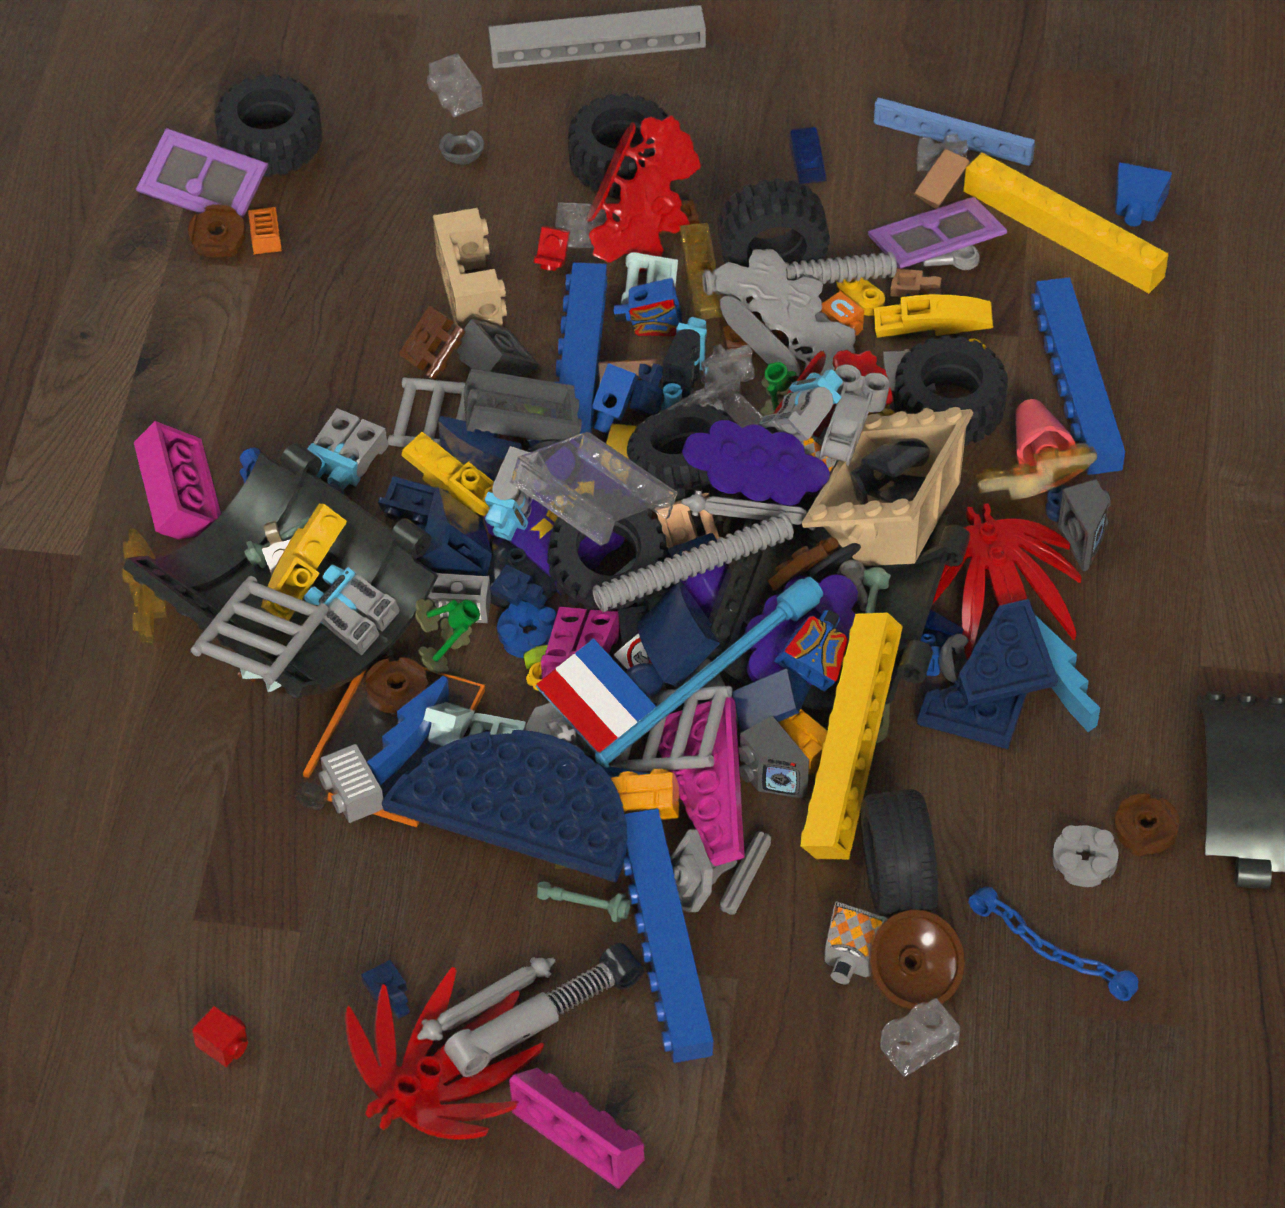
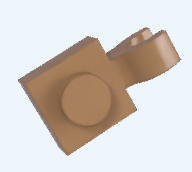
[891,268,942,297]

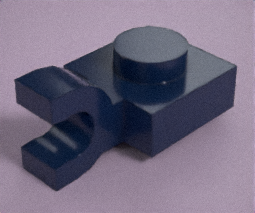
[630,364,663,417]
[490,565,547,609]
[361,960,410,1019]

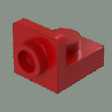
[534,225,571,271]

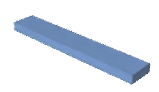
[874,97,1035,166]

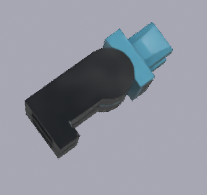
[663,317,707,407]

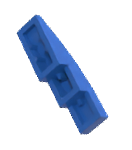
[367,675,449,786]

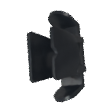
[850,438,930,505]

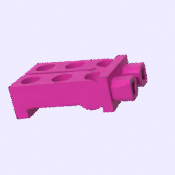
[541,607,620,679]

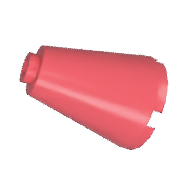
[1015,399,1076,477]

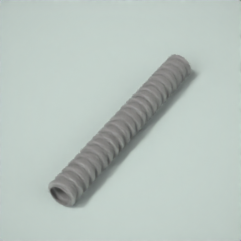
[702,252,897,296]
[593,513,794,612]

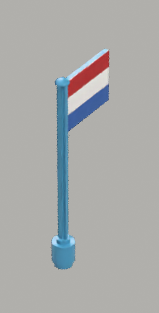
[536,577,823,768]

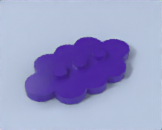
[682,420,830,506]
[745,574,858,686]

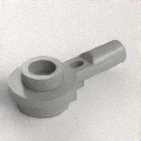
[923,245,980,270]
[837,560,868,611]

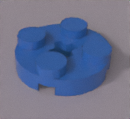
[497,600,556,658]

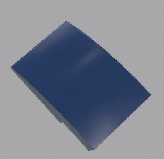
[438,416,522,481]
[637,581,720,687]

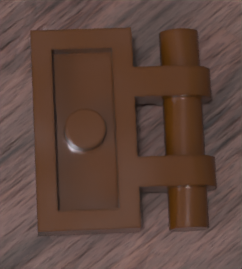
[399,305,466,380]
[768,537,839,591]

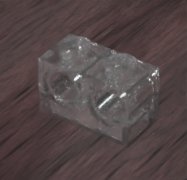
[427,53,483,117]
[555,202,615,248]
[880,998,960,1077]

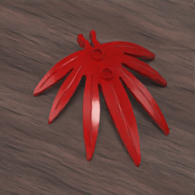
[932,503,1082,660]
[345,967,544,1139]

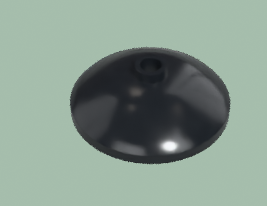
[487,538,557,609]

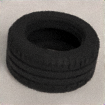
[861,789,938,918]

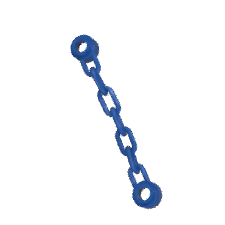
[969,886,1139,1001]

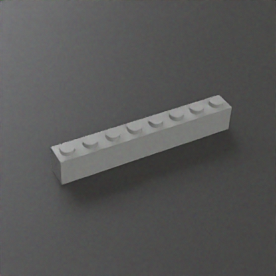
[488,5,706,69]

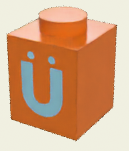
[819,291,864,337]

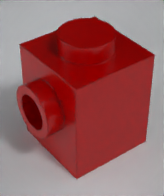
[192,1006,248,1067]

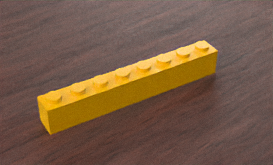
[964,152,1169,293]
[800,613,903,859]

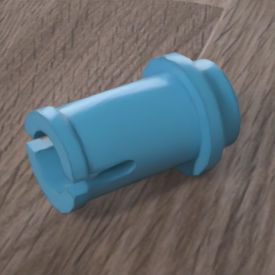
[661,383,684,411]

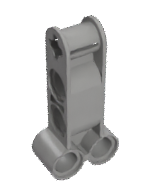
[820,365,890,466]

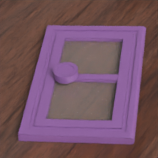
[136,128,268,219]
[868,197,1007,269]

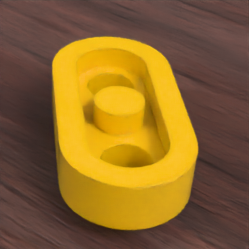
[836,278,885,316]

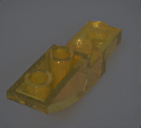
[680,223,724,319]
[975,443,1097,500]
[122,528,167,643]

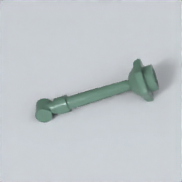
[244,510,315,568]
[862,567,891,613]
[537,882,630,922]

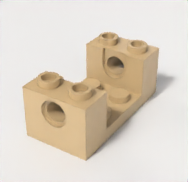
[433,208,507,329]

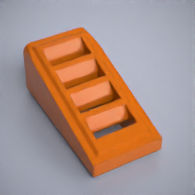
[248,207,282,254]

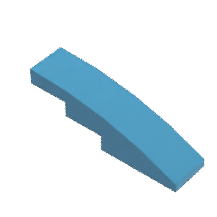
[1035,615,1100,732]

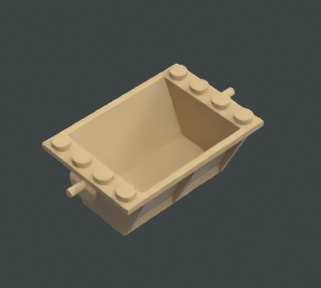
[802,407,973,566]

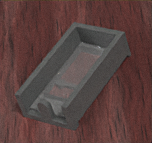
[463,369,582,444]

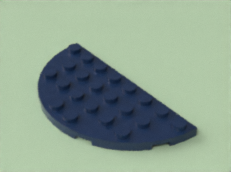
[381,730,628,882]

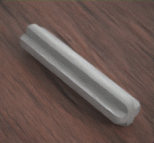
[720,831,771,915]

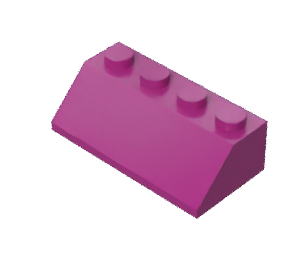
[134,421,221,540]
[509,1068,644,1189]

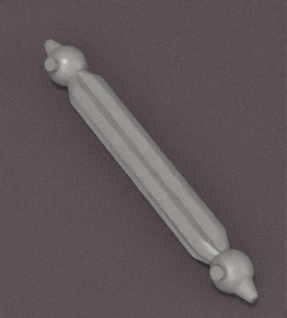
[681,490,815,530]
[417,957,555,1041]

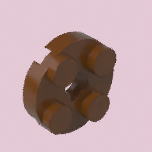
[188,204,246,258]
[365,657,428,718]
[1114,793,1179,856]

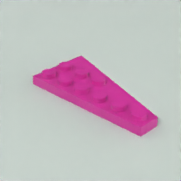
[649,697,745,867]

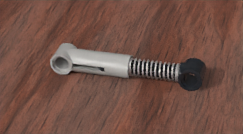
[444,943,645,1077]

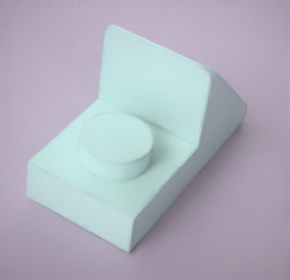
[424,702,475,746]

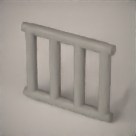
[387,377,494,447]
[191,576,329,685]
[609,686,732,772]

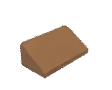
[914,149,970,209]

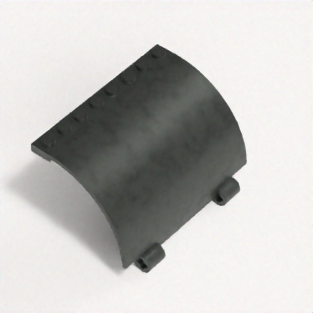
[123,443,438,698]
[708,494,970,711]
[1197,691,1285,889]

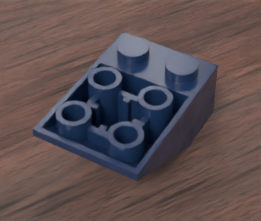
[418,487,492,576]

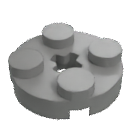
[1052,825,1119,887]

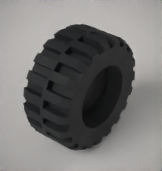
[214,74,322,177]
[568,93,668,197]
[717,178,830,267]
[894,336,1008,446]
[627,404,737,506]
[548,492,667,612]

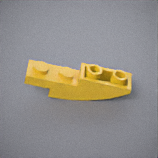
[874,295,993,338]
[401,432,494,516]
[261,503,347,621]

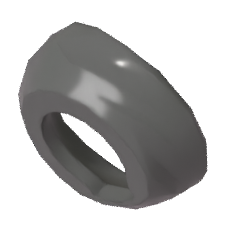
[439,131,484,165]
[939,634,969,683]

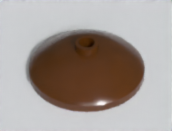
[868,910,965,1011]

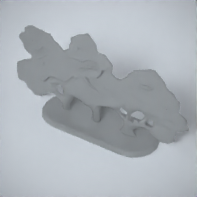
[714,249,855,383]

